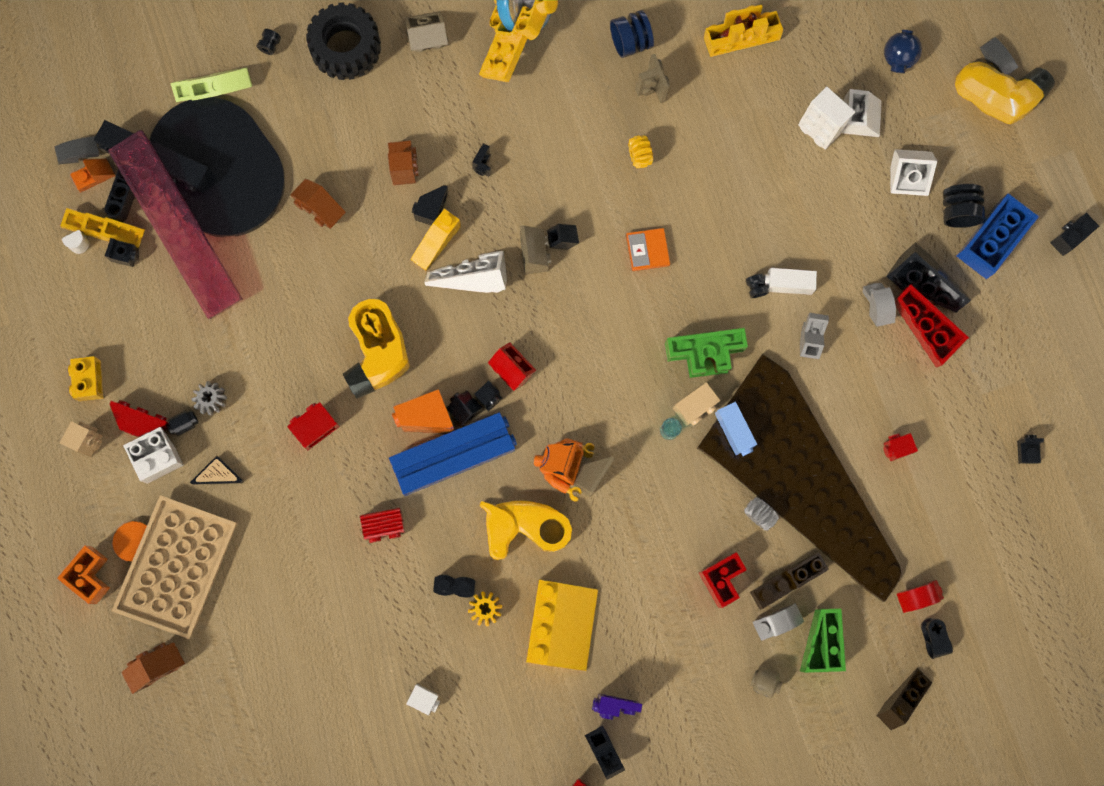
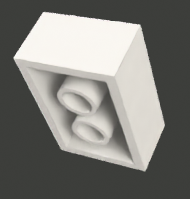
[798,87,855,150]

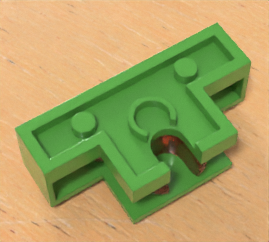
[665,328,748,378]

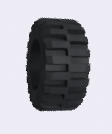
[306,2,381,80]

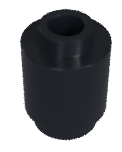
[167,410,199,436]

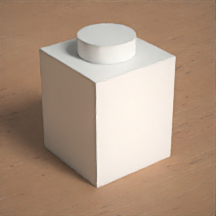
[407,684,440,715]

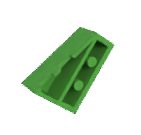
[799,609,846,673]

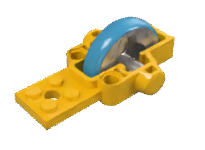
[479,0,558,82]

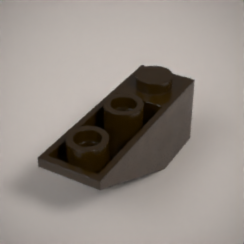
[876,668,932,730]

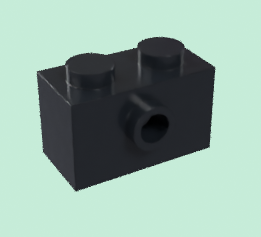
[1050,212,1100,256]

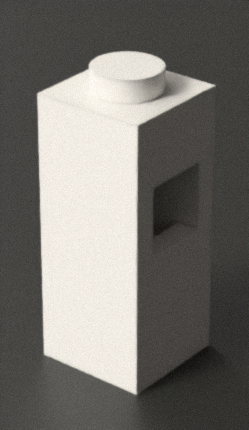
[764,268,817,295]

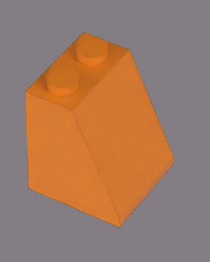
[392,389,454,434]

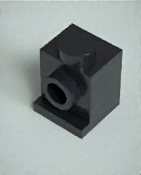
[105,238,139,267]
[474,380,503,412]

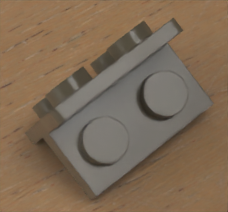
[636,54,670,103]

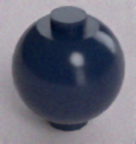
[884,30,922,74]

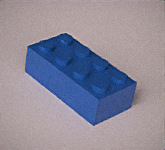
[956,193,1039,279]

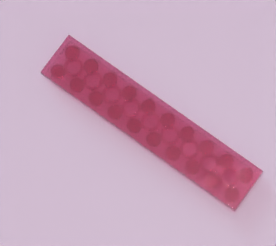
[108,130,243,319]

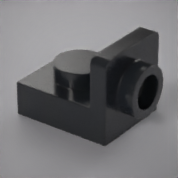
[472,143,491,177]
[1017,435,1044,464]

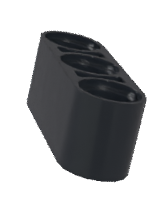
[105,165,141,222]

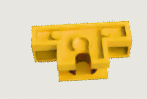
[704,5,783,57]

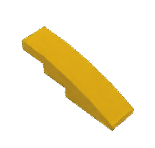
[60,208,145,248]

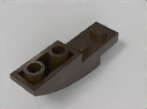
[750,552,829,610]

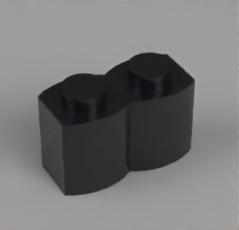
[433,575,476,598]

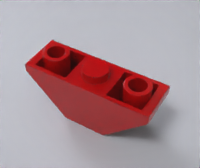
[109,400,169,438]

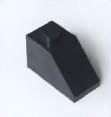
[412,185,449,225]

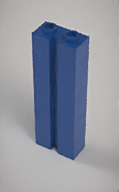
[389,412,517,496]

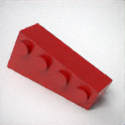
[895,285,969,368]

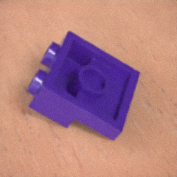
[592,694,643,720]

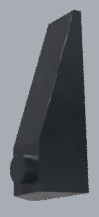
[887,242,971,313]

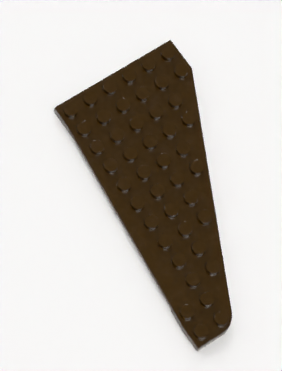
[697,354,901,602]

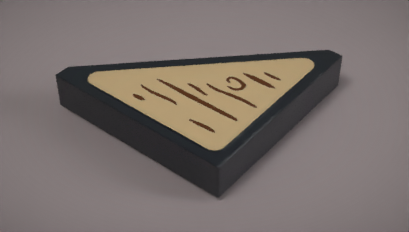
[190,456,244,485]

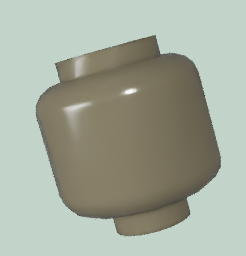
[751,667,783,698]

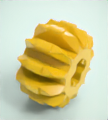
[628,135,653,168]
[468,591,503,626]

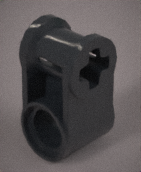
[921,618,953,659]

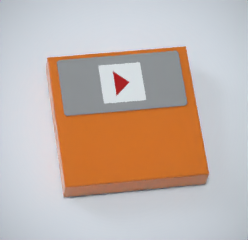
[626,228,670,271]

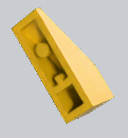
[411,209,461,271]

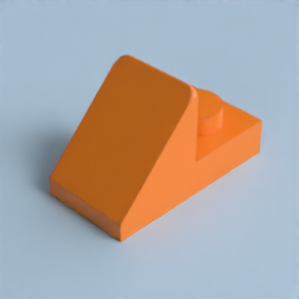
[70,158,116,193]

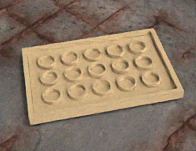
[112,495,238,639]

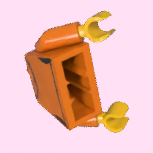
[534,438,595,501]

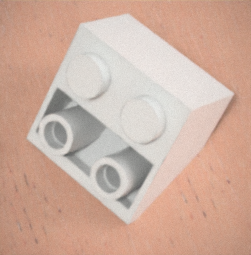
[842,89,881,137]
[123,427,184,484]

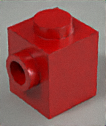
[883,433,918,461]

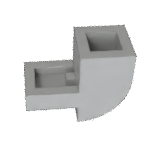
[863,283,896,327]
[800,313,829,359]
[753,603,804,641]

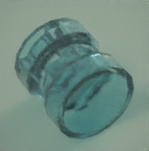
[660,418,682,440]

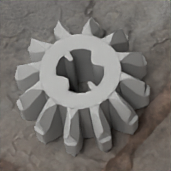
[191,381,227,416]
[744,497,779,531]

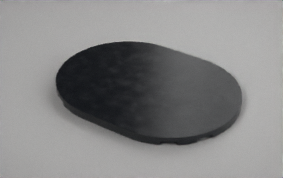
[150,97,285,237]

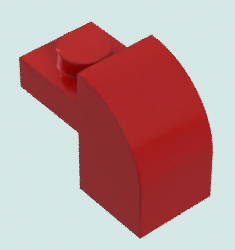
[897,580,944,613]

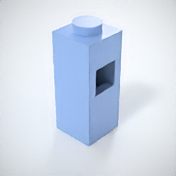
[715,402,757,456]

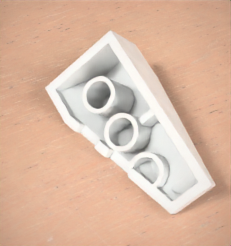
[425,251,507,293]

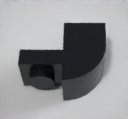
[585,726,625,780]

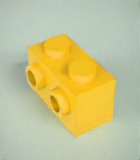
[68,356,103,402]

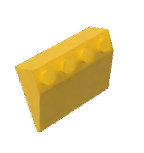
[526,580,598,671]

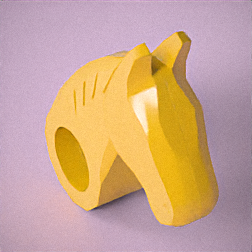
[480,501,572,560]

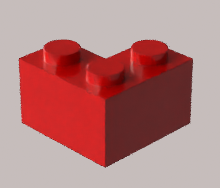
[699,552,747,608]

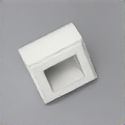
[62,230,89,254]

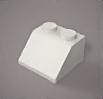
[890,149,937,196]

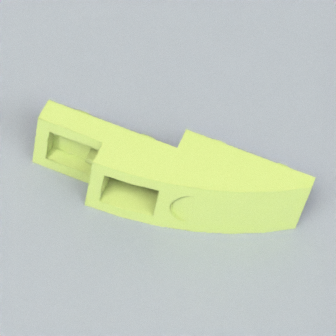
[170,67,252,102]

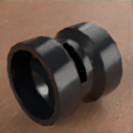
[256,29,281,55]
[746,274,769,298]

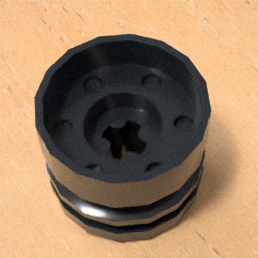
[943,184,985,228]

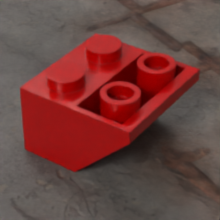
[287,402,339,451]

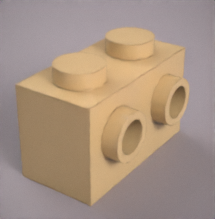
[673,382,720,427]
[60,421,103,457]

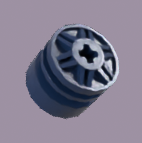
[610,10,654,58]

